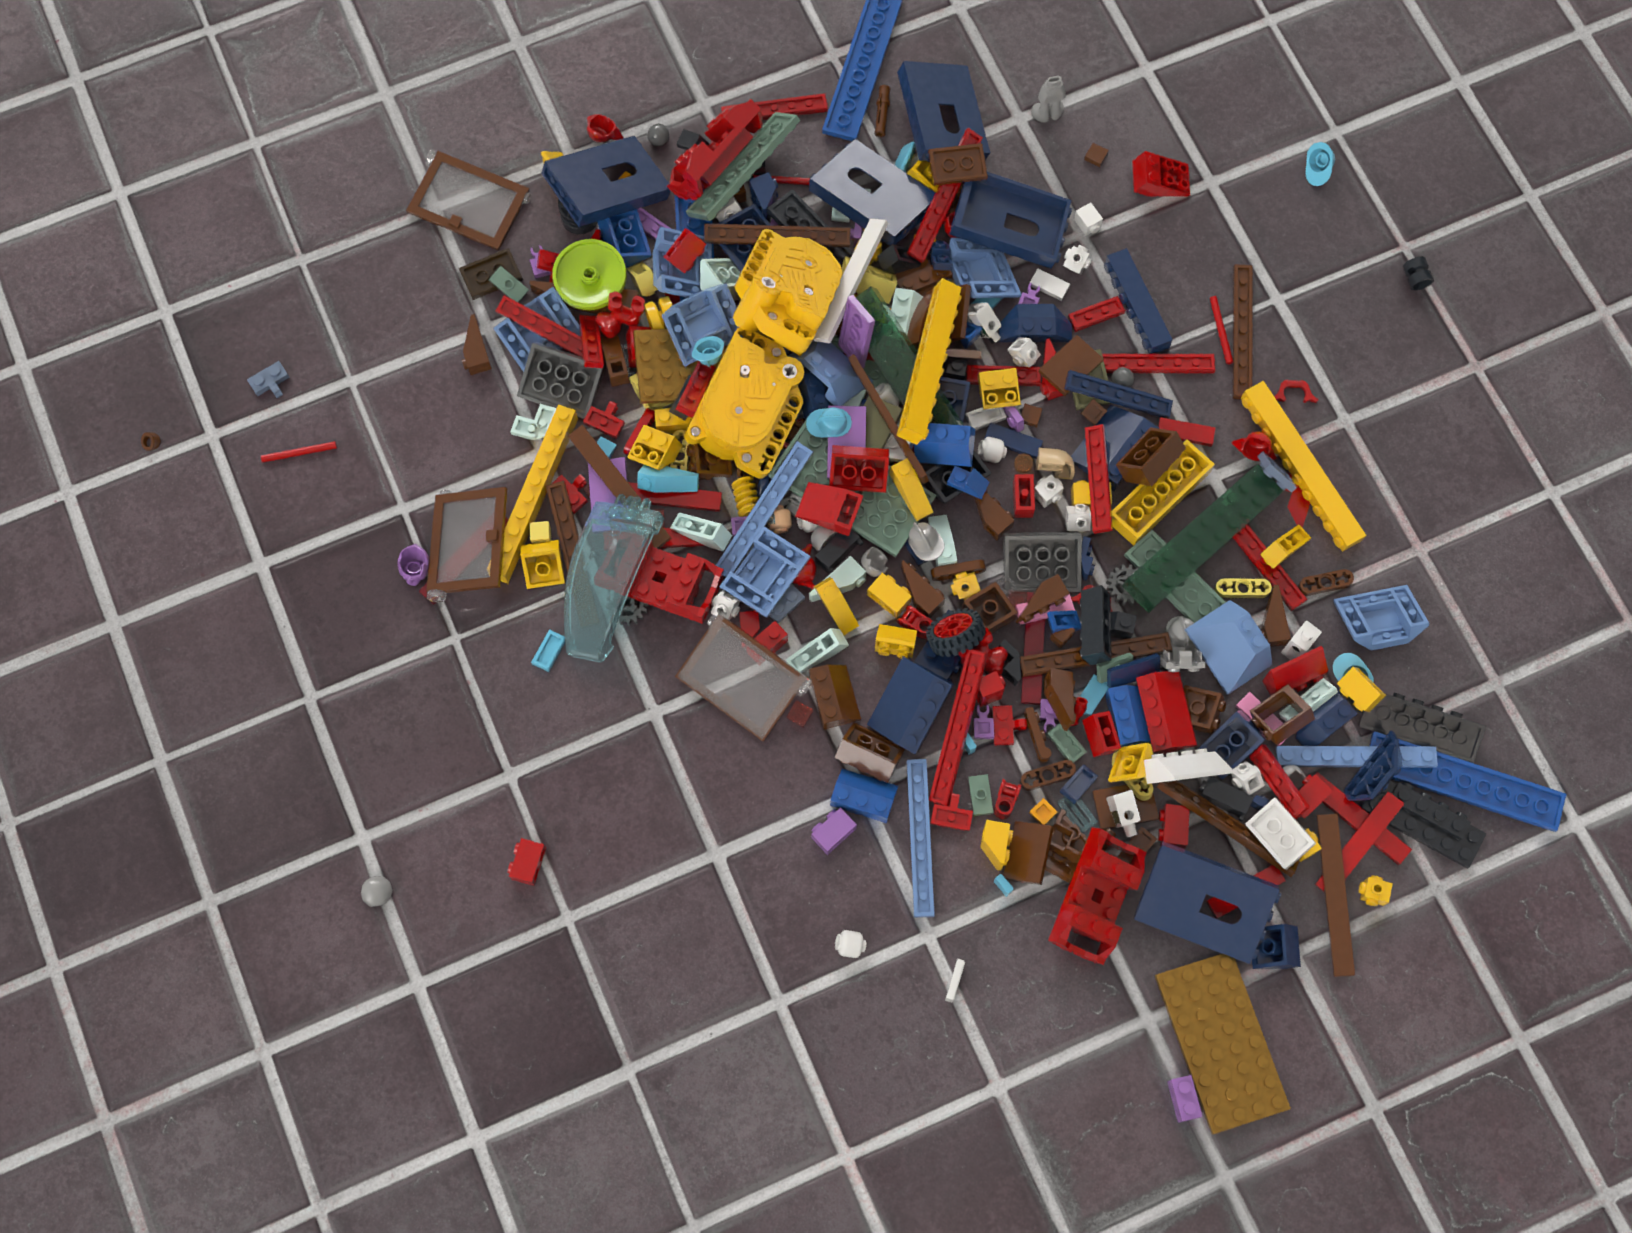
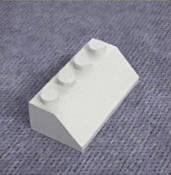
[1144,748,1233,784]

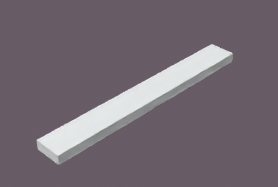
[813,218,888,343]

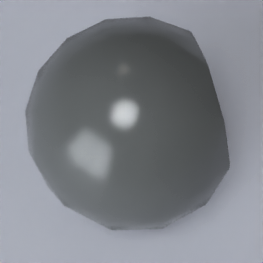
[648,123,669,146]
[1111,367,1135,387]

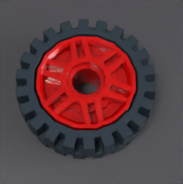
[926,608,986,657]

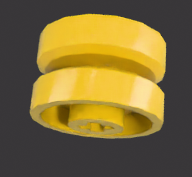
[644,296,673,330]

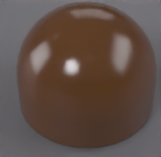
[141,432,161,451]

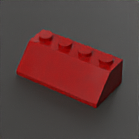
[1136,671,1197,755]

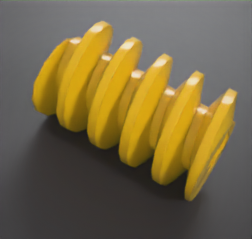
[732,476,759,517]

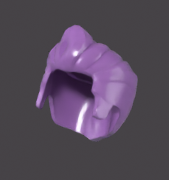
[398,544,429,586]

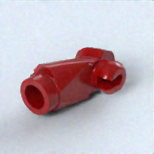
[1071,697,1088,726]

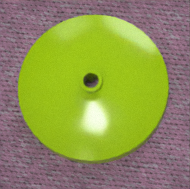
[552,239,627,310]

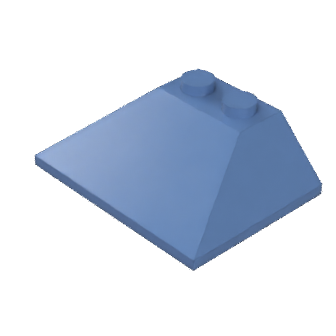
[653,227,712,298]
[949,238,1022,298]
[661,283,743,367]
[493,287,581,372]
[787,340,873,406]
[719,526,811,618]
[1333,585,1429,651]
[1185,600,1272,695]

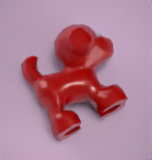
[595,291,645,338]
[959,628,1008,676]

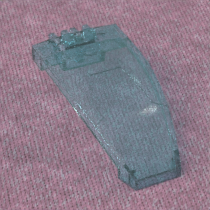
[564,494,665,663]

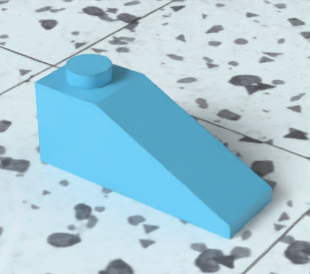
[638,465,699,492]

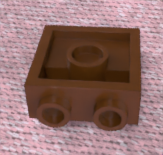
[686,443,733,480]
[1184,685,1227,734]

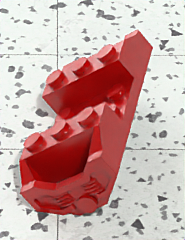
[667,99,763,201]
[594,531,724,624]
[1048,827,1147,965]

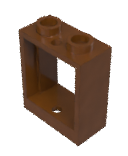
[1250,685,1315,745]

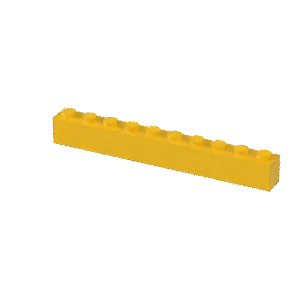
[897,278,962,445]
[1241,381,1367,552]
[487,404,578,584]

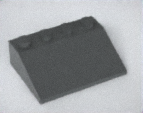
[517,342,606,419]
[1003,532,1082,593]

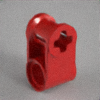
[897,605,932,639]
[994,779,1021,820]

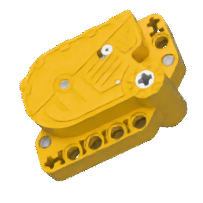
[733,229,842,356]
[684,327,804,479]

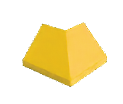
[1108,743,1153,782]

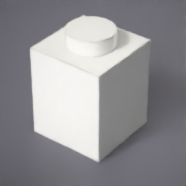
[1074,203,1103,236]

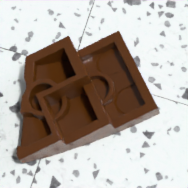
[1045,809,1088,883]

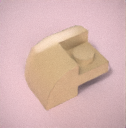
[1036,448,1075,480]

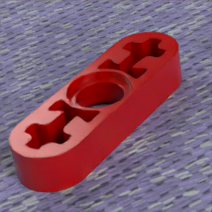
[623,408,655,455]

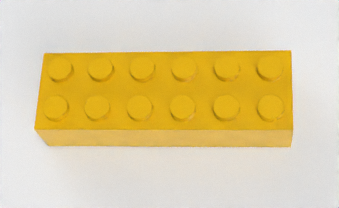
[1111,440,1215,546]

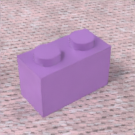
[811,808,857,855]
[1167,1075,1202,1123]

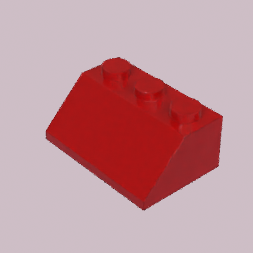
[829,445,889,493]
[1262,646,1328,696]

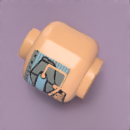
[767,505,792,534]

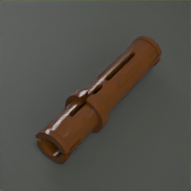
[874,85,891,137]

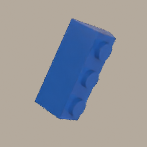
[597,209,652,268]
[914,423,976,467]
[1105,685,1151,747]
[830,769,898,823]

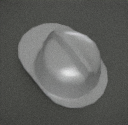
[908,522,945,561]
[1166,616,1197,657]

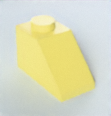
[626,261,658,297]

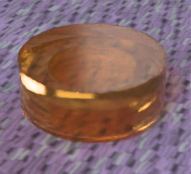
[1014,454,1033,473]

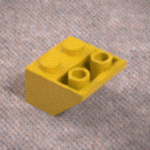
[978,368,1021,410]
[627,425,683,470]
[875,624,917,659]
[981,820,1013,871]

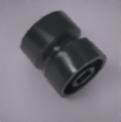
[1403,256,1434,291]

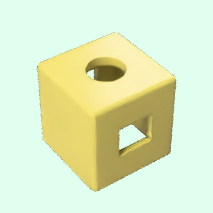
[530,521,551,544]

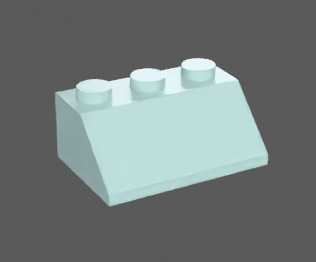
[700,258,741,300]
[886,288,923,351]

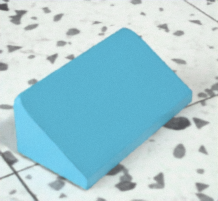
[894,141,915,173]

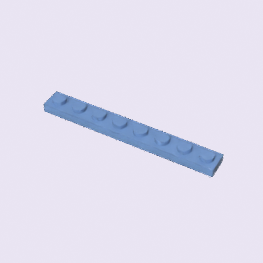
[716,441,814,577]
[1275,746,1438,768]
[907,759,934,918]

